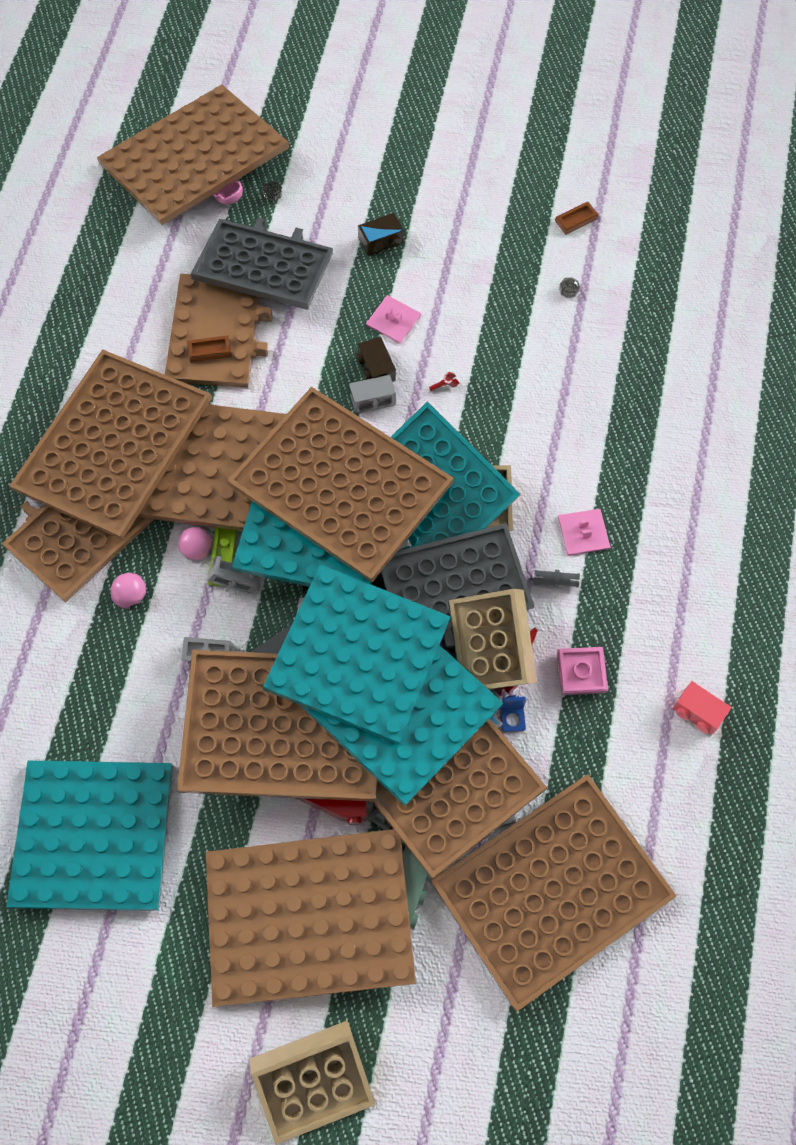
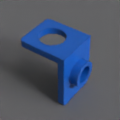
[500,695,527,732]

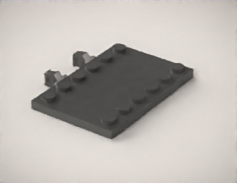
[191,218,333,310]
[380,523,534,650]

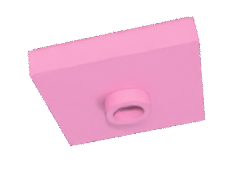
[556,647,608,695]

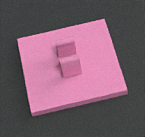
[366,295,421,344]
[558,509,611,555]

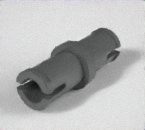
[534,570,580,587]

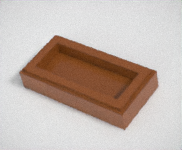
[555,201,599,235]
[187,335,232,362]

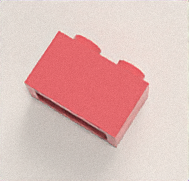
[672,681,732,735]

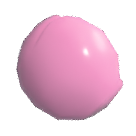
[214,180,243,205]
[178,527,213,560]
[111,573,146,609]

